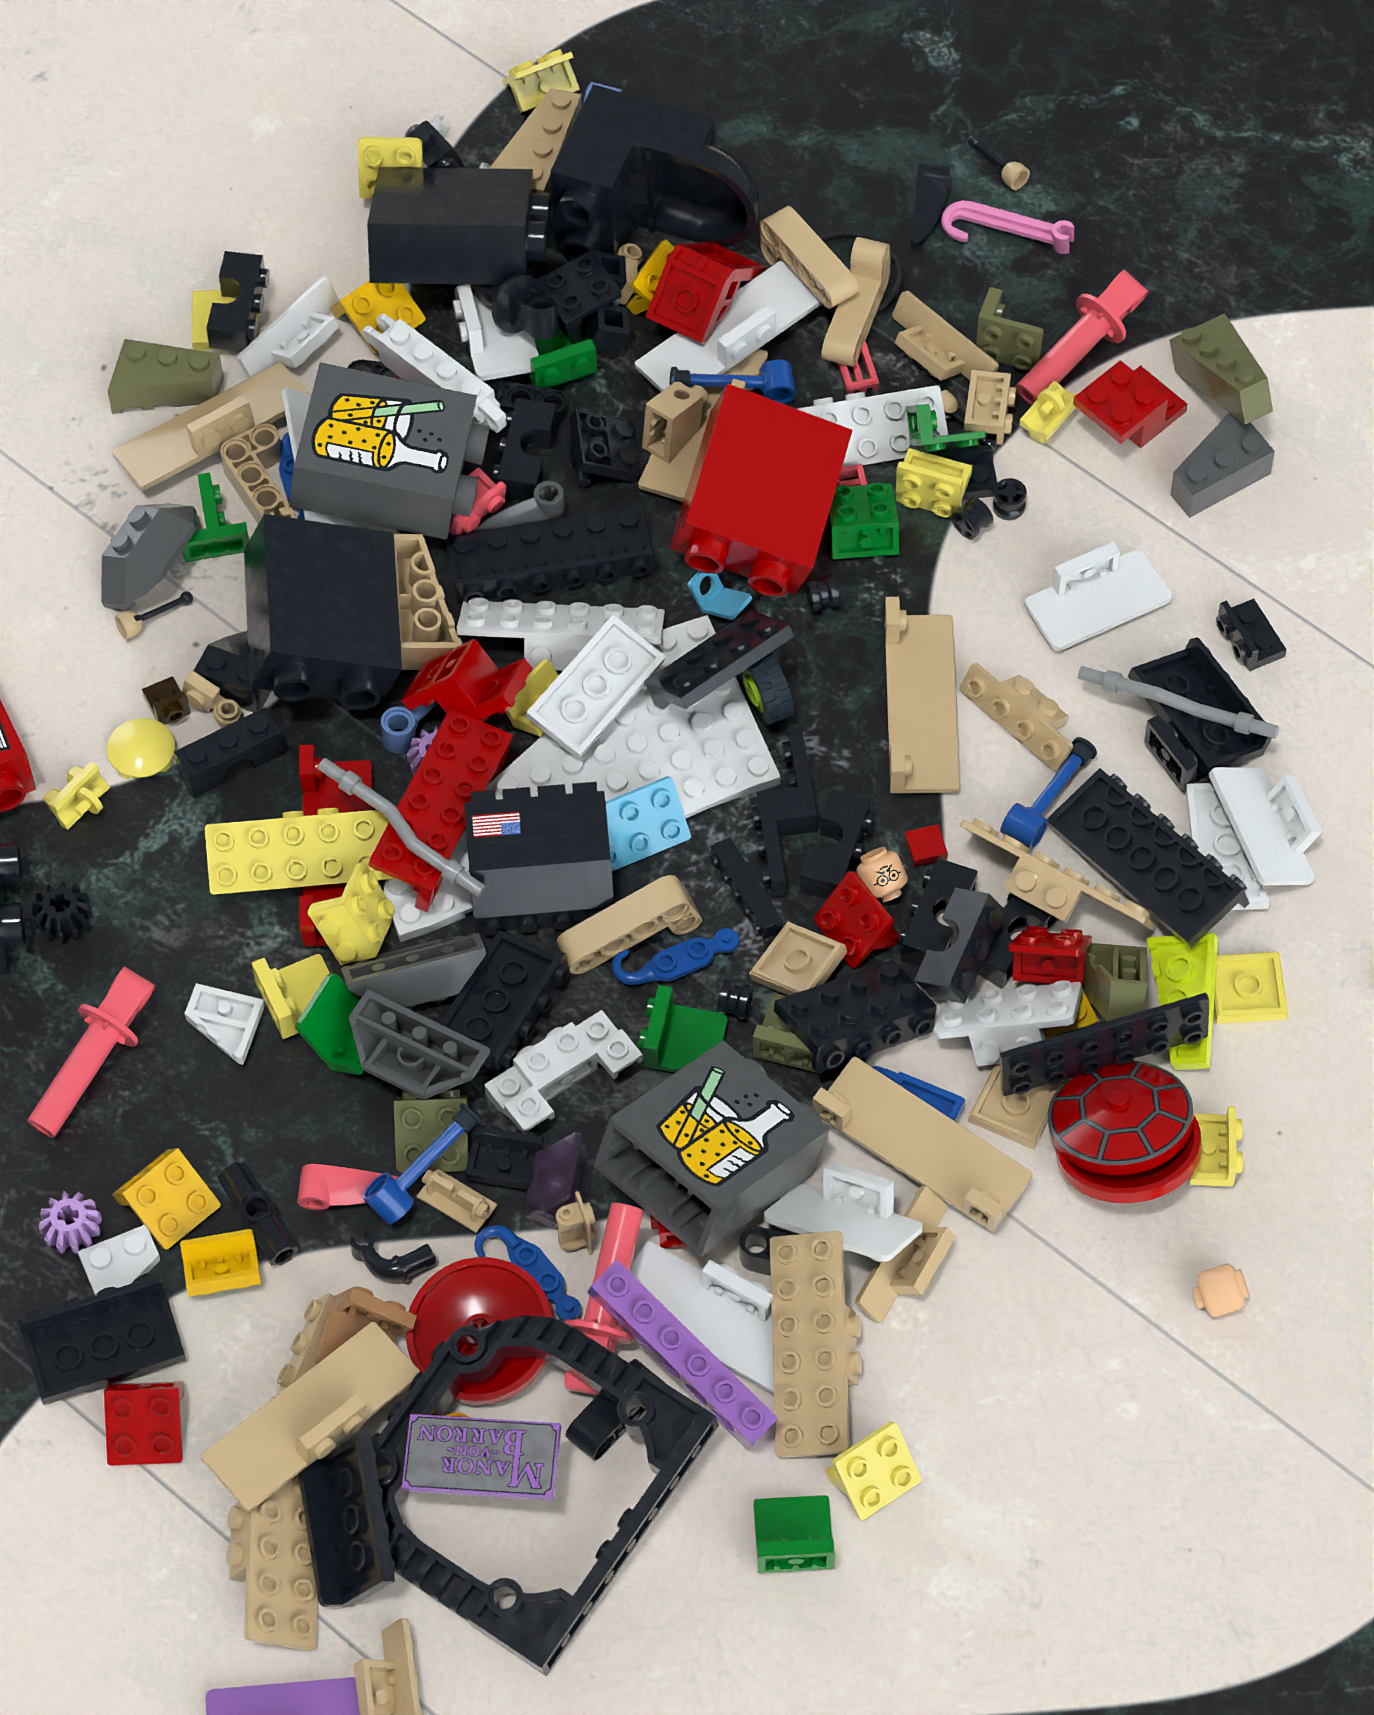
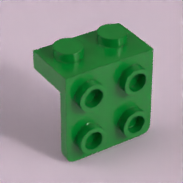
[527,326,597,388]
[296,973,364,1075]
[638,985,728,1073]

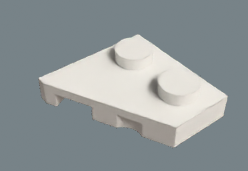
[185,983,265,1065]
[78,1225,160,1295]

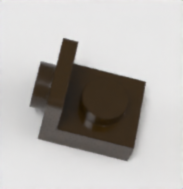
[142,676,191,725]

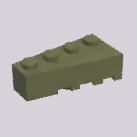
[1169,313,1273,424]

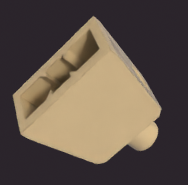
[642,382,708,463]

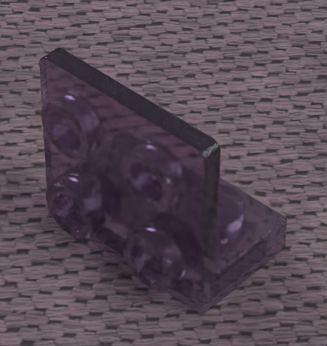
[525,1132,583,1231]

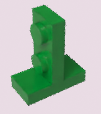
[183,472,249,563]

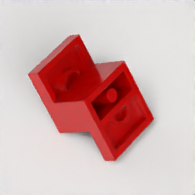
[1073,360,1188,448]
[401,639,532,722]

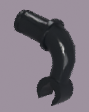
[350,1230,436,1283]

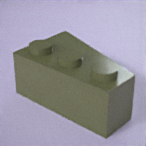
[1082,943,1147,1021]

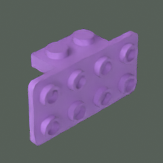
[206,1677,360,1715]

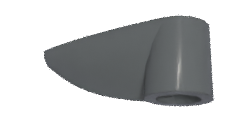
[473,481,565,532]

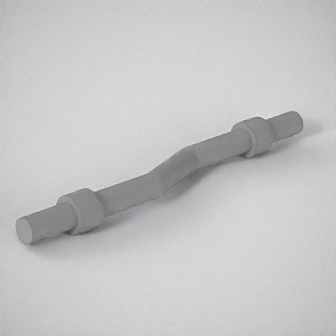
[1078,666,1279,739]
[318,758,486,897]

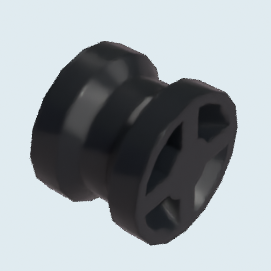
[992,478,1027,521]
[951,497,994,540]
[804,573,840,612]
[717,979,754,1020]

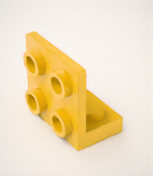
[329,280,426,354]
[112,1148,221,1249]

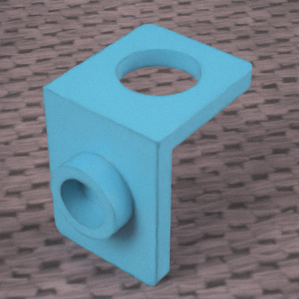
[687,571,752,620]

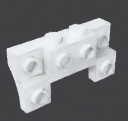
[484,1010,643,1131]

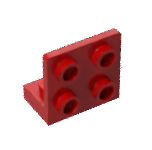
[104,1381,184,1466]

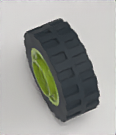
[739,652,794,725]

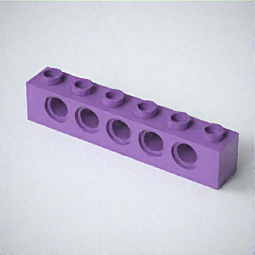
[587,1260,778,1450]

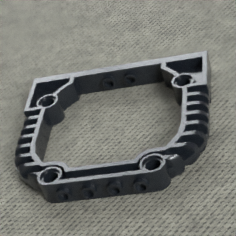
[371,1315,719,1676]

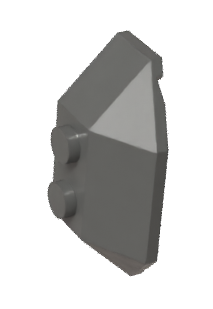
[101,503,197,610]
[341,933,486,1009]
[349,989,491,1100]

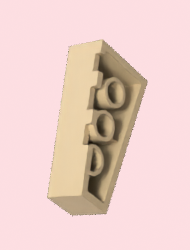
[490,88,582,202]
[394,534,462,670]

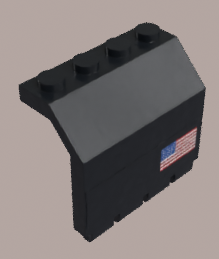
[464,781,614,936]

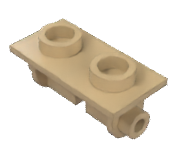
[417,1169,497,1233]
[556,1191,597,1255]

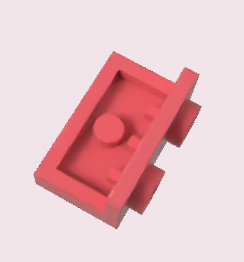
[449,467,506,535]

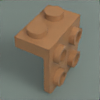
[315,1287,417,1365]

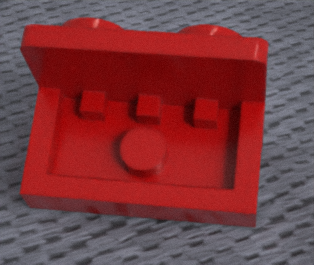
[813,871,900,968]
[1008,926,1092,986]

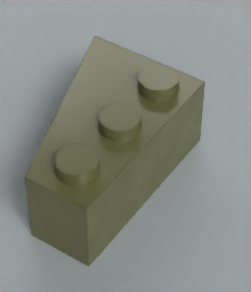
[107,339,224,414]

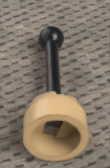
[968,135,1030,190]
[941,390,997,450]
[114,591,193,640]

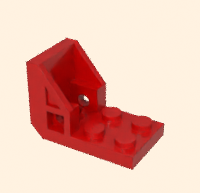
[645,242,767,343]

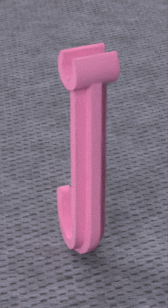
[941,200,1074,254]

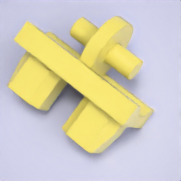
[1020,381,1077,444]
[44,761,110,829]

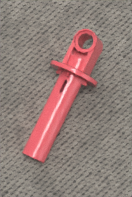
[1015,270,1149,405]
[27,967,156,1138]
[564,1203,643,1395]

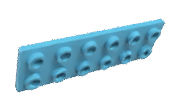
[605,776,691,871]

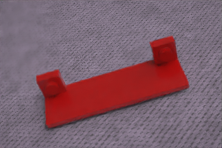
[368,709,513,912]
[299,745,372,947]

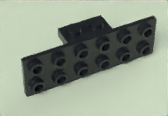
[1000,993,1209,1096]

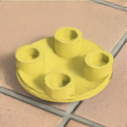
[107,718,175,779]

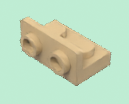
[964,370,1016,445]

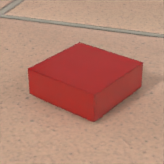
[904,824,948,867]

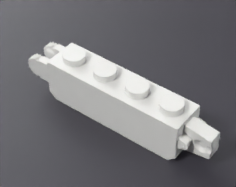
[361,313,507,433]

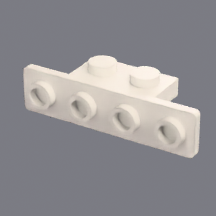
[237,277,340,378]

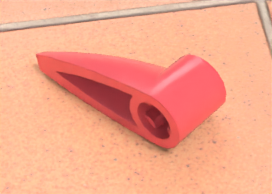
[297,1164,398,1210]

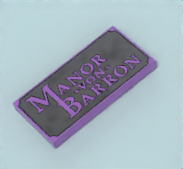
[402,1414,562,1501]

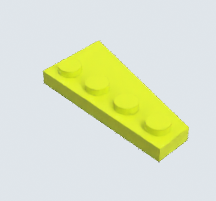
[1146,933,1218,1070]

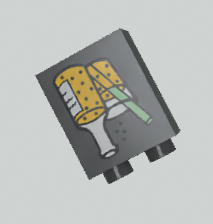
[289,362,490,540]
[593,1041,830,1257]

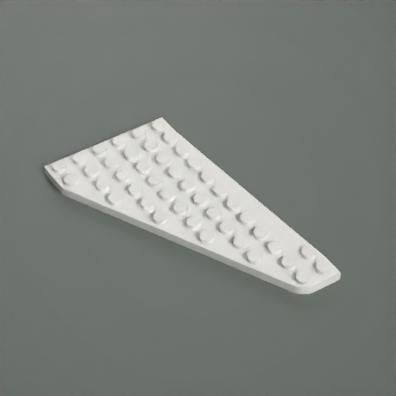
[384,615,781,942]

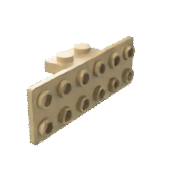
[638,349,768,502]
[112,362,311,491]
[960,818,1156,931]
[770,1231,863,1458]
[201,1322,420,1512]
[226,1474,318,1651]

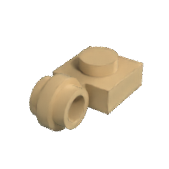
[617,243,642,305]
[182,670,241,727]

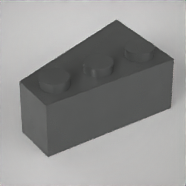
[1170,413,1275,518]

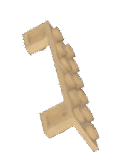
[885,597,960,793]
[813,1057,1033,1232]

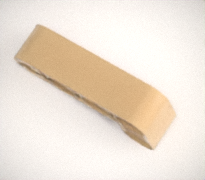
[759,206,859,309]
[821,237,890,367]
[220,424,297,524]
[557,875,702,974]

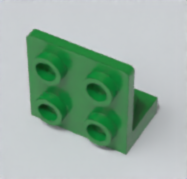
[906,404,986,452]
[829,483,899,559]
[753,1495,835,1573]

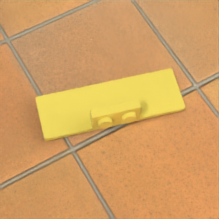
[205,808,396,895]

